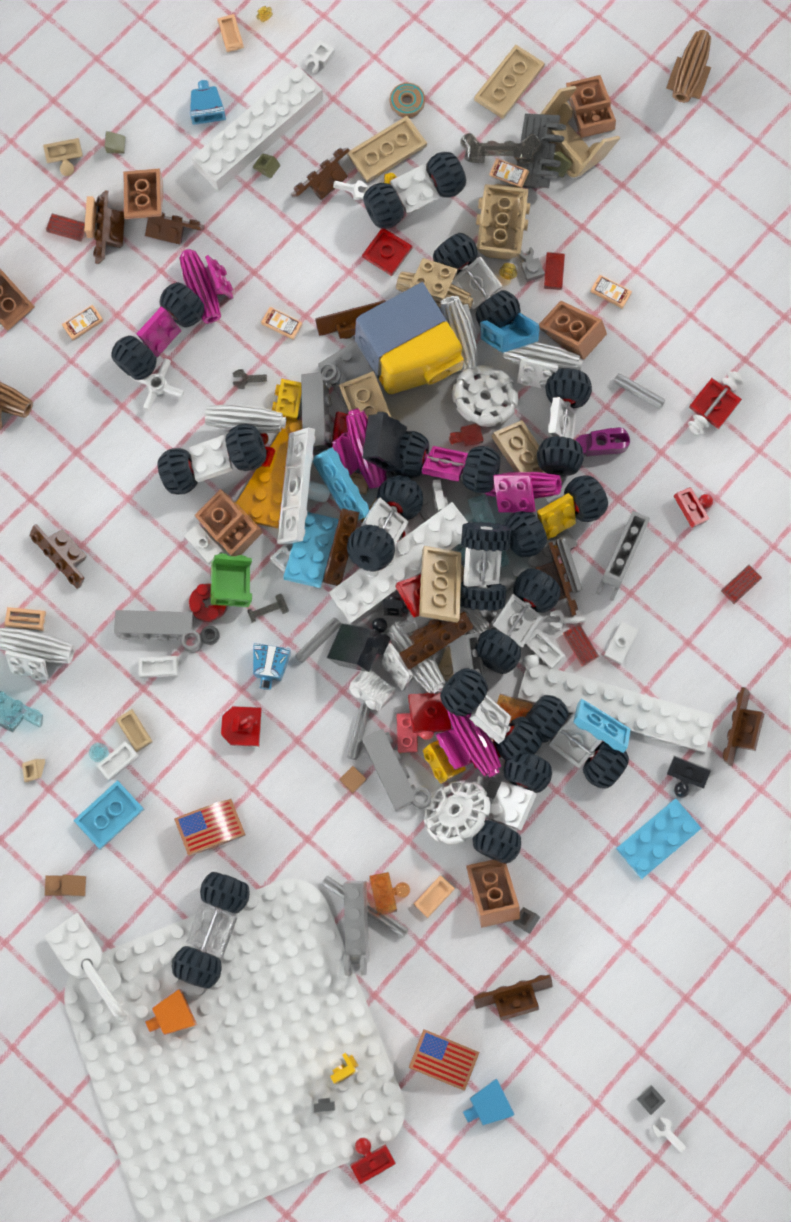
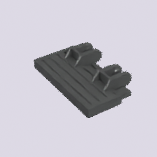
[517,113,566,189]

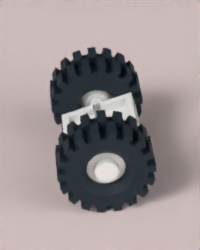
[460,522,511,611]

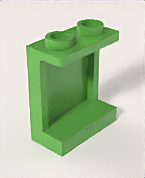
[211,553,252,607]

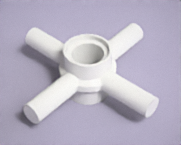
[130,358,184,411]

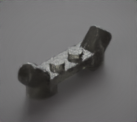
[460,133,543,164]

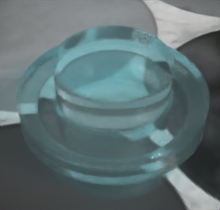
[89,743,109,762]

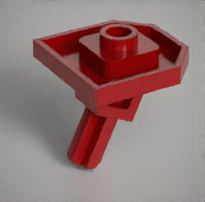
[221,706,262,747]

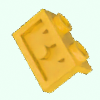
[272,378,302,420]
[422,740,467,784]
[330,1052,359,1084]

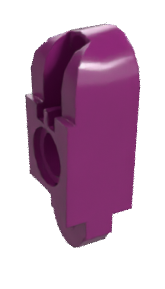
[575,427,630,457]

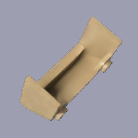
[540,86,620,177]

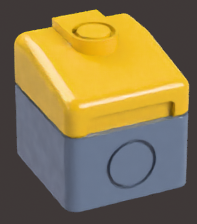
[355,282,464,394]

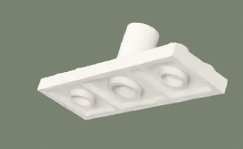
[277,427,330,545]

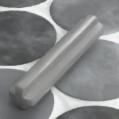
[614,373,665,409]
[556,537,582,593]
[295,617,341,663]
[347,703,370,760]

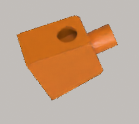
[145,989,197,1035]

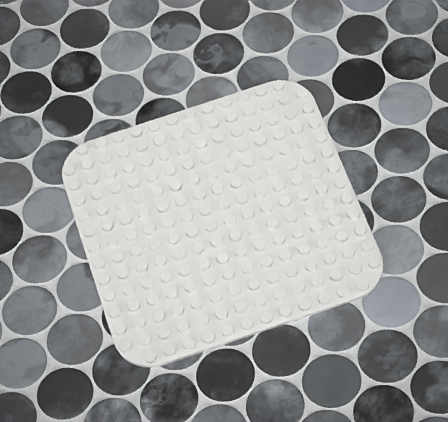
[64,879,405,1222]

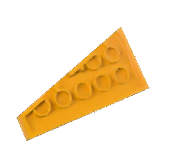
[236,419,303,528]

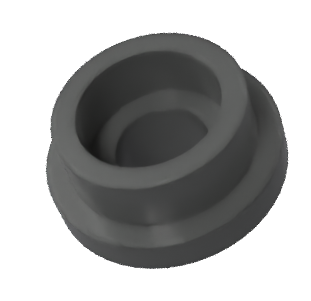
[200,626,220,645]

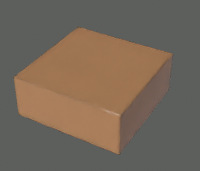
[339,766,367,794]

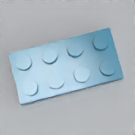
[312,447,370,520]
[283,512,339,588]
[616,798,702,879]

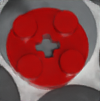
[189,584,227,622]

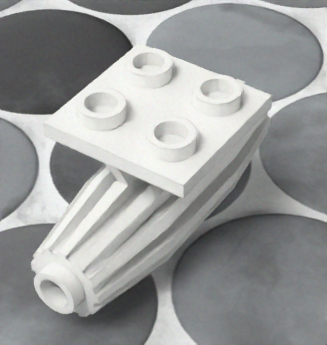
[441,296,478,372]
[503,342,583,390]
[205,404,286,435]
[382,621,445,694]
[0,628,75,680]

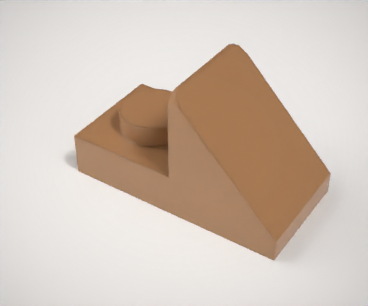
[44,874,86,896]

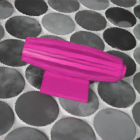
[179,249,234,324]
[332,408,387,489]
[485,472,562,512]
[436,711,501,778]

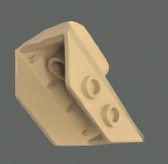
[476,184,530,259]

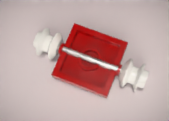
[688,371,743,434]

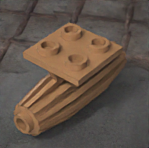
[666,30,712,103]
[0,382,33,430]

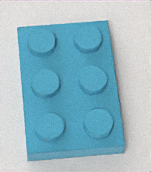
[573,698,631,753]
[73,780,145,850]

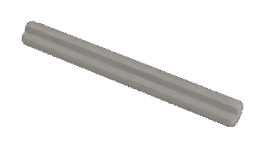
[322,876,408,938]

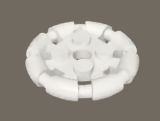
[452,365,518,427]
[424,780,490,845]

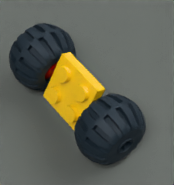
[503,475,608,558]

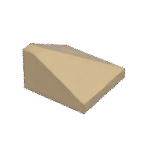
[22,759,45,782]

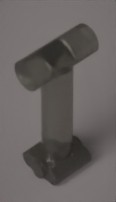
[247,594,289,623]

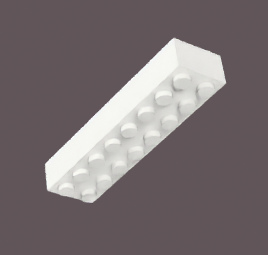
[192,66,323,191]
[328,502,468,626]

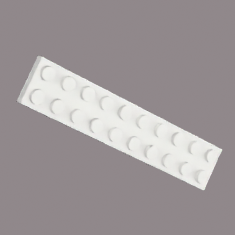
[517,664,715,753]

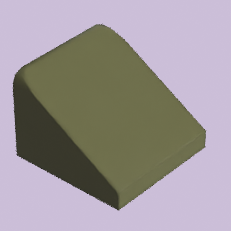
[105,131,126,154]
[546,151,573,178]
[253,153,280,178]

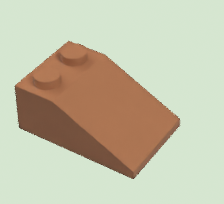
[123,168,164,219]
[0,269,35,331]
[539,301,607,360]
[466,860,520,928]

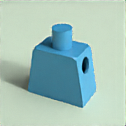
[463,1079,515,1125]

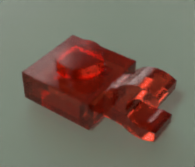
[449,423,484,447]

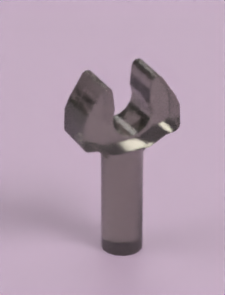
[232,369,267,389]

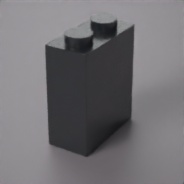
[362,412,407,472]
[327,623,384,672]

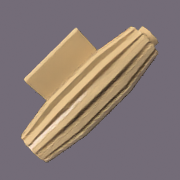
[396,258,473,309]

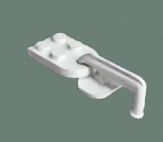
[44,913,128,1022]

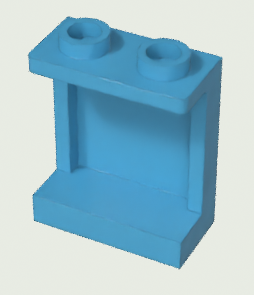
[480,313,540,353]

